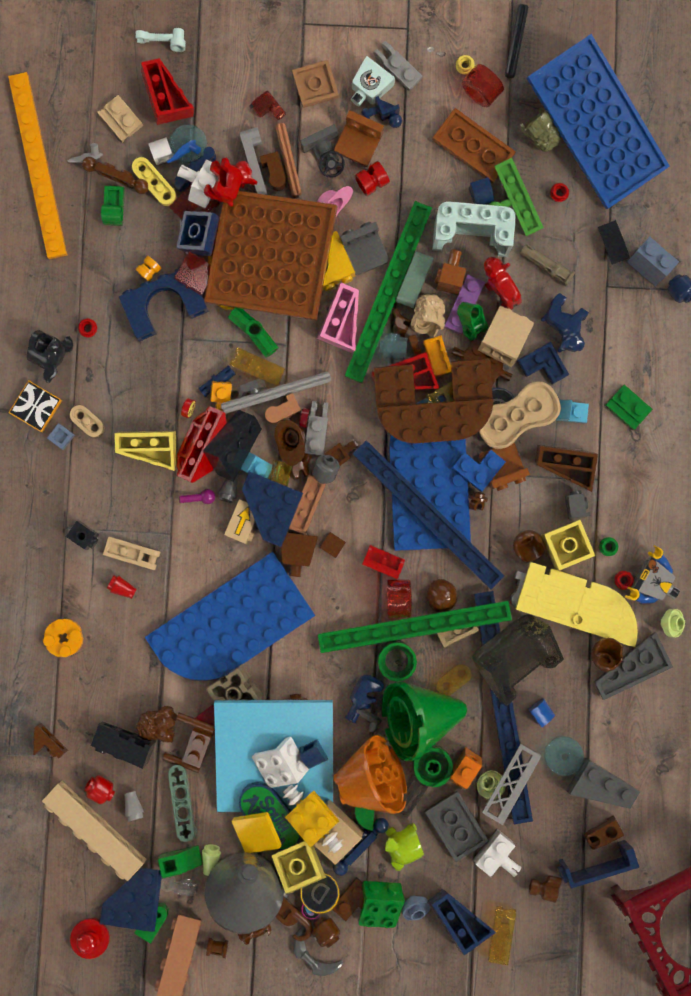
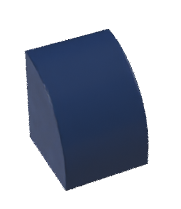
[469,177,494,205]
[299,739,328,769]

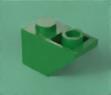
[158,845,203,878]

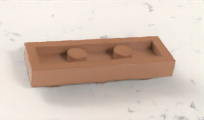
[289,475,326,535]

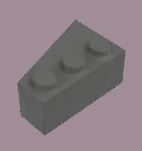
[566,758,640,809]

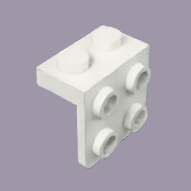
[252,737,309,788]

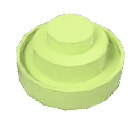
[661,609,685,637]
[477,770,506,800]

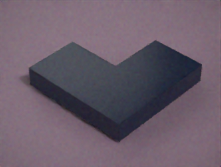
[517,342,569,384]

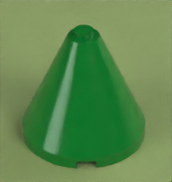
[382,682,467,761]

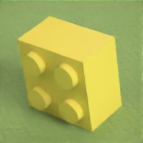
[541,520,595,570]
[272,841,326,894]

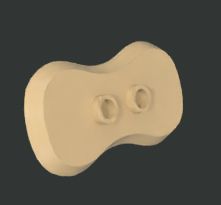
[479,382,561,449]

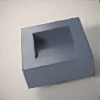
[47,423,75,450]

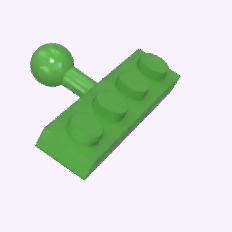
[489,158,544,236]

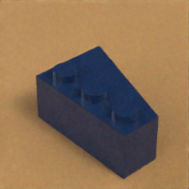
[428,890,496,956]

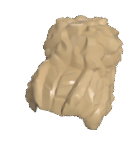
[411,294,445,337]

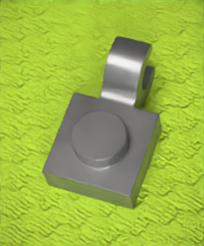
[231,380,266,400]

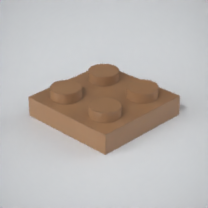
[292,60,339,108]

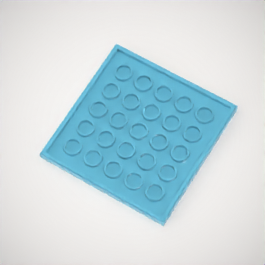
[214,700,333,812]

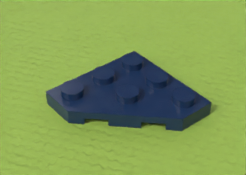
[242,471,303,547]
[100,868,162,932]

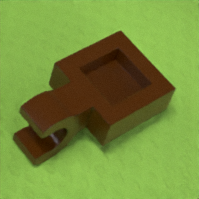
[325,440,359,466]

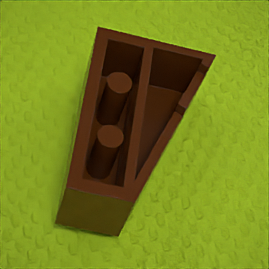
[535,445,598,492]

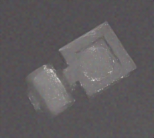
[160,876,198,896]

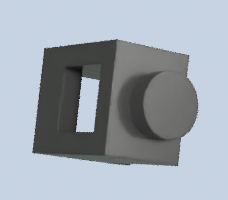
[565,490,591,519]

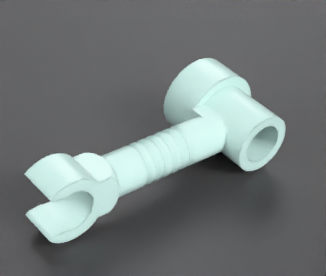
[136,28,186,52]

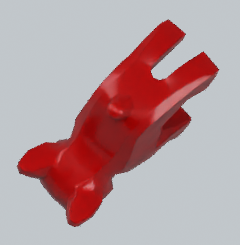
[204,158,258,207]
[484,257,522,310]

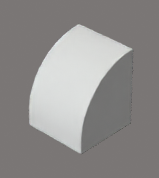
[148,137,173,165]

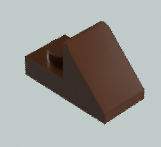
[33,723,68,759]

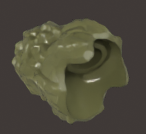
[521,107,562,152]

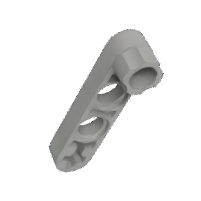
[239,127,267,195]

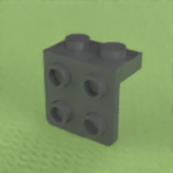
[340,222,389,275]

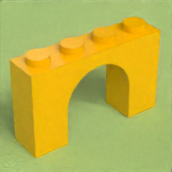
[322,231,355,292]

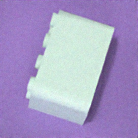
[432,202,515,257]

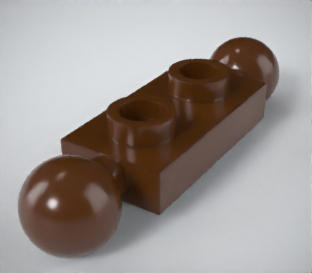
[82,157,149,194]

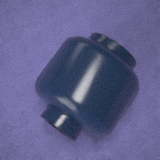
[668,274,691,303]

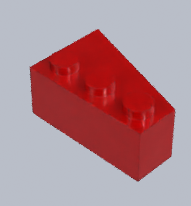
[141,58,194,125]

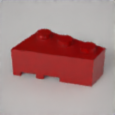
[370,352,439,389]

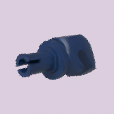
[345,675,384,723]

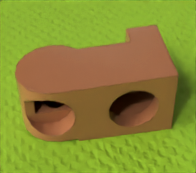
[265,393,301,425]

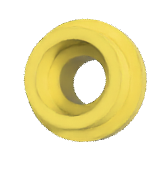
[456,55,475,75]

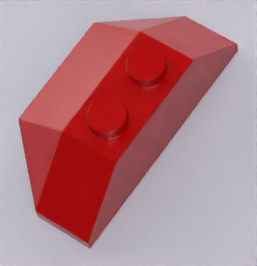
[177,406,227,483]

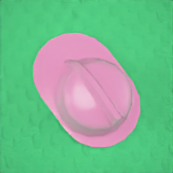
[317,186,353,216]

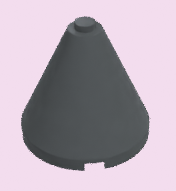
[205,852,284,934]

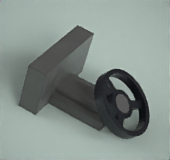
[300,124,345,178]

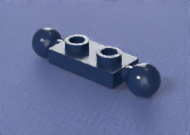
[333,818,389,876]

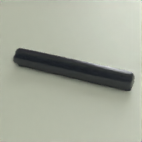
[505,4,529,78]

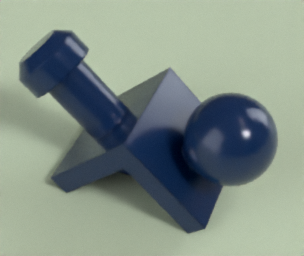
[361,96,402,128]

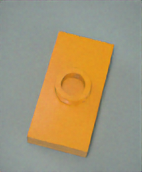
[423,335,451,377]

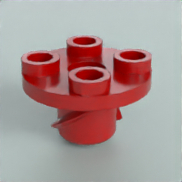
[70,918,110,959]

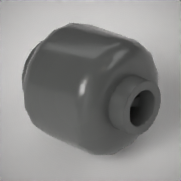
[312,455,340,484]

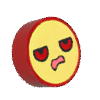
[181,398,196,418]

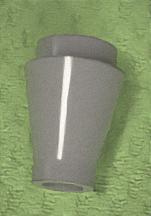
[124,791,144,822]

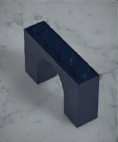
[119,266,209,342]

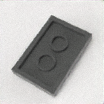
[425,791,489,862]

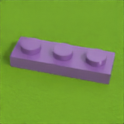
[444,275,485,335]

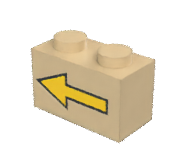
[224,499,256,544]

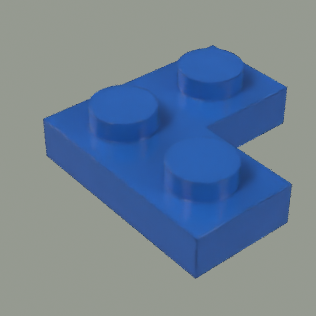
[451,450,506,492]

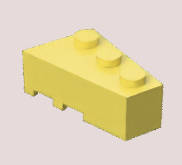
[115,431,177,471]

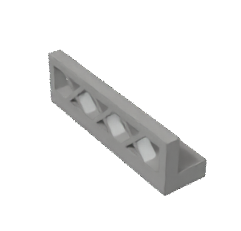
[482,744,541,825]

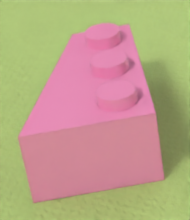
[317,283,359,353]

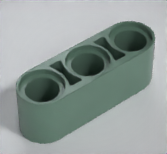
[396,251,434,308]

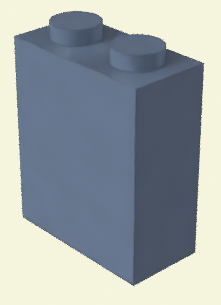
[627,236,679,286]

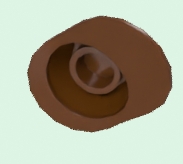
[274,420,305,466]

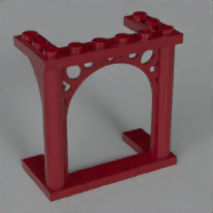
[611,866,691,996]

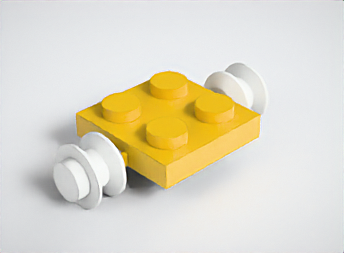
[283,784,343,853]

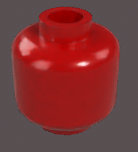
[84,775,115,805]

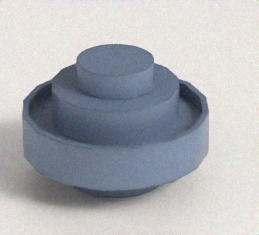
[402,895,430,921]

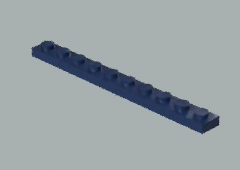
[353,440,504,590]

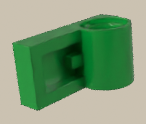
[101,186,125,226]

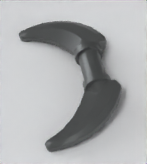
[294,926,344,976]

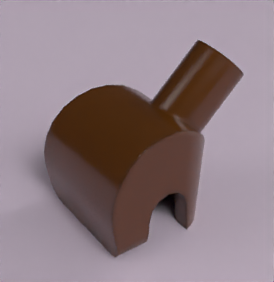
[392,309,411,338]
[291,453,312,480]

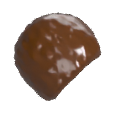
[513,530,546,562]
[427,579,457,612]
[591,637,623,672]

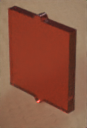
[174,251,211,295]

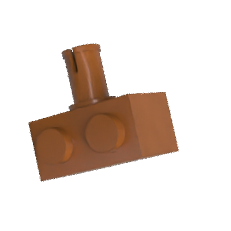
[434,249,466,295]

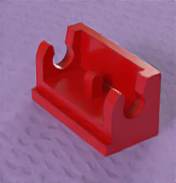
[362,545,405,579]

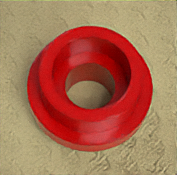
[550,183,569,202]
[78,318,98,338]
[614,571,634,590]

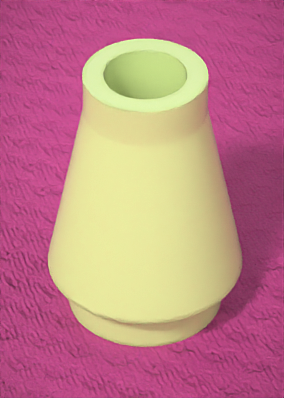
[202,844,221,876]

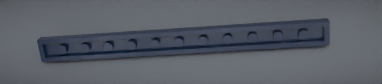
[474,591,533,825]

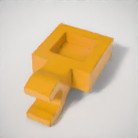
[210,381,232,411]

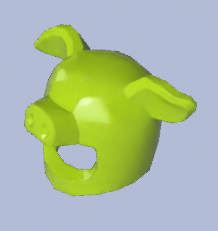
[385,823,424,871]

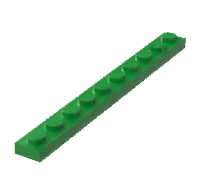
[345,201,432,383]
[318,601,512,653]

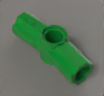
[228,308,279,358]

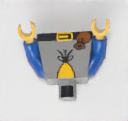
[625,545,680,604]

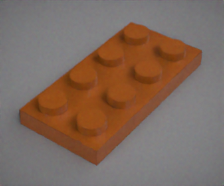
[432,108,516,184]

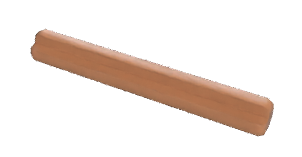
[275,123,302,197]

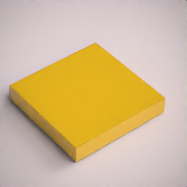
[231,812,282,853]

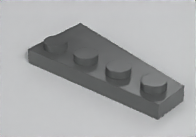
[594,632,673,700]

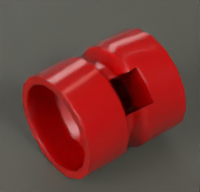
[354,161,390,196]

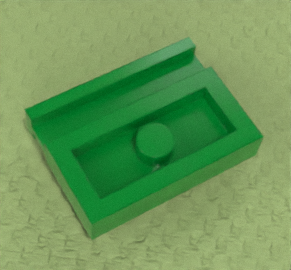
[605,384,653,431]

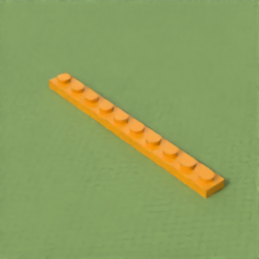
[8,72,67,259]

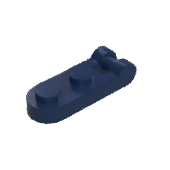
[174,147,217,192]

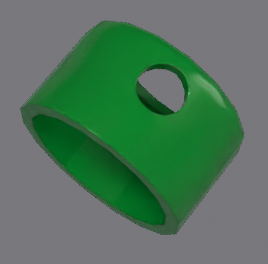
[378,641,417,682]

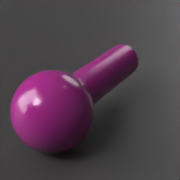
[179,489,215,504]

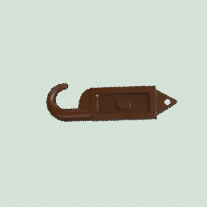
[276,895,313,941]

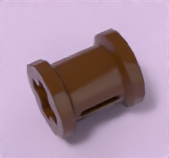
[206,938,229,959]

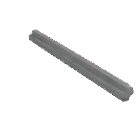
[221,372,331,414]

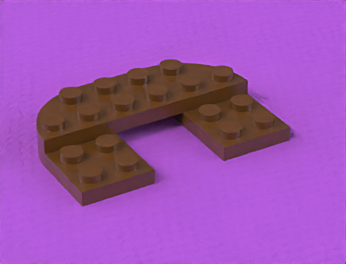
[373,358,493,443]

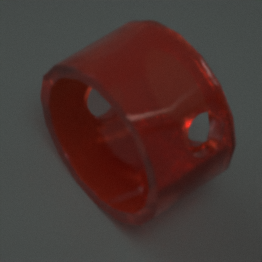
[462,64,504,107]
[387,579,412,618]

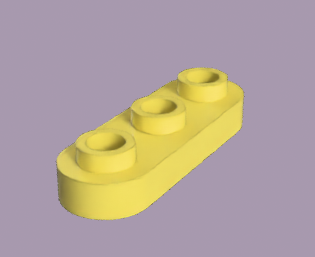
[132,157,176,206]

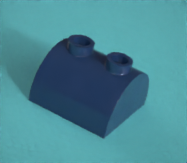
[176,211,220,256]

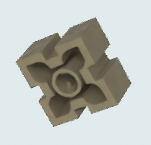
[206,664,263,701]

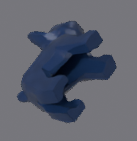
[541,293,589,353]

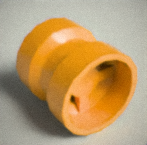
[135,255,162,281]

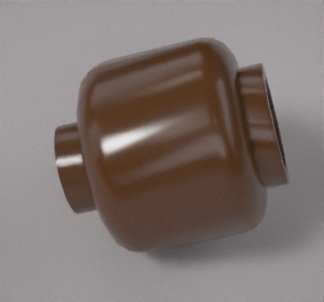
[312,917,340,948]

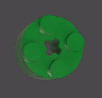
[413,745,453,787]

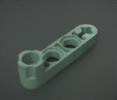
[168,765,197,842]

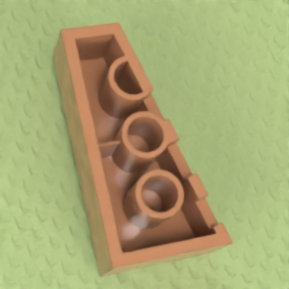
[154,914,202,996]

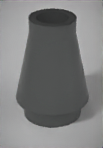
[218,476,239,503]

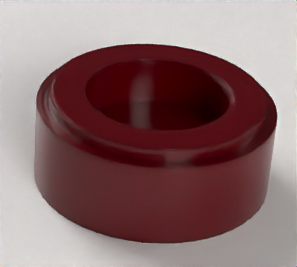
[299,408,310,428]

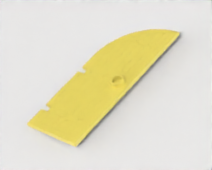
[515,562,638,647]

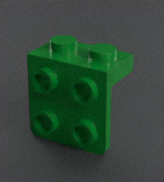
[358,881,405,928]

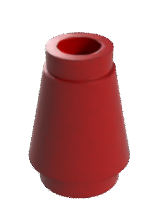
[106,575,137,599]

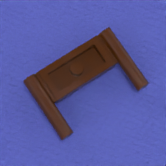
[162,712,215,773]

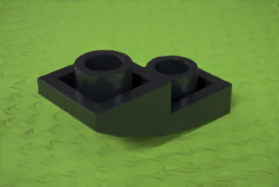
[598,220,630,265]

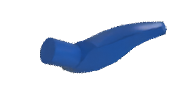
[167,140,201,164]

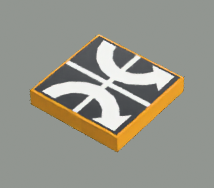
[9,380,62,433]

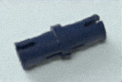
[198,365,236,398]

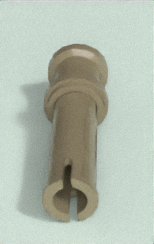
[520,244,576,286]

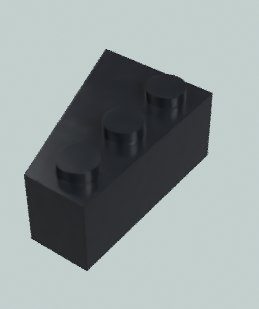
[203,410,262,482]
[91,721,156,769]

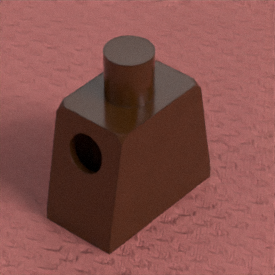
[281,533,318,577]

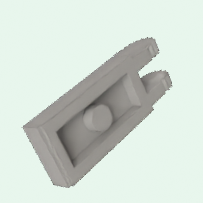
[373,41,423,91]
[305,401,328,456]

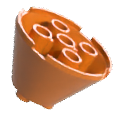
[334,735,407,814]

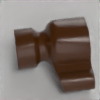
[529,875,562,903]

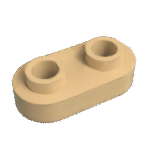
[70,405,105,438]

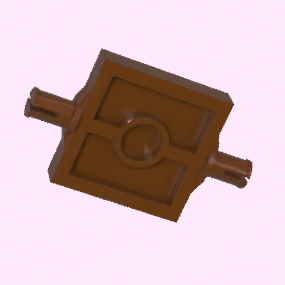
[451,339,513,386]

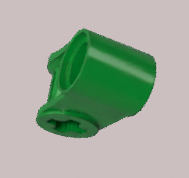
[457,302,488,340]

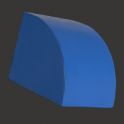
[528,698,555,727]

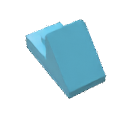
[556,400,589,424]
[240,452,275,479]

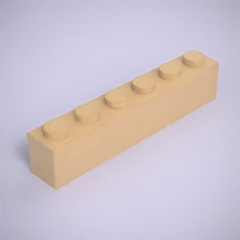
[42,781,147,881]

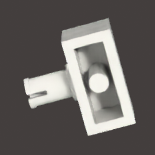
[177,159,218,208]
[473,829,521,877]

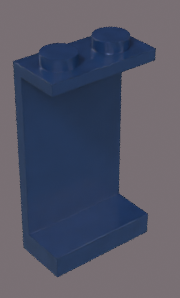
[557,840,639,889]

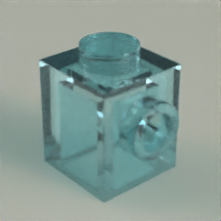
[379,333,408,360]

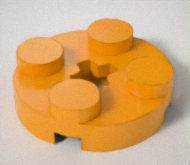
[43,619,83,657]

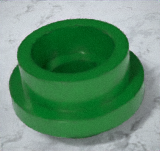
[599,537,619,556]

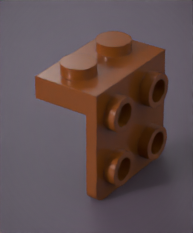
[479,443,530,491]

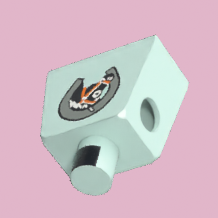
[351,56,395,106]

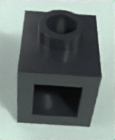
[66,521,99,550]

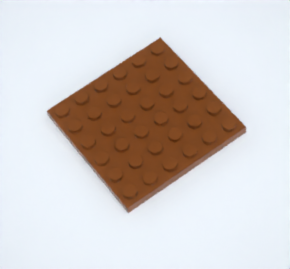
[204,191,338,321]

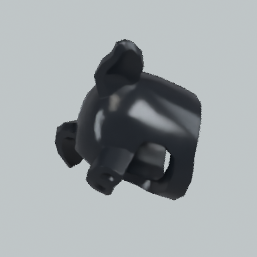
[27,330,73,383]

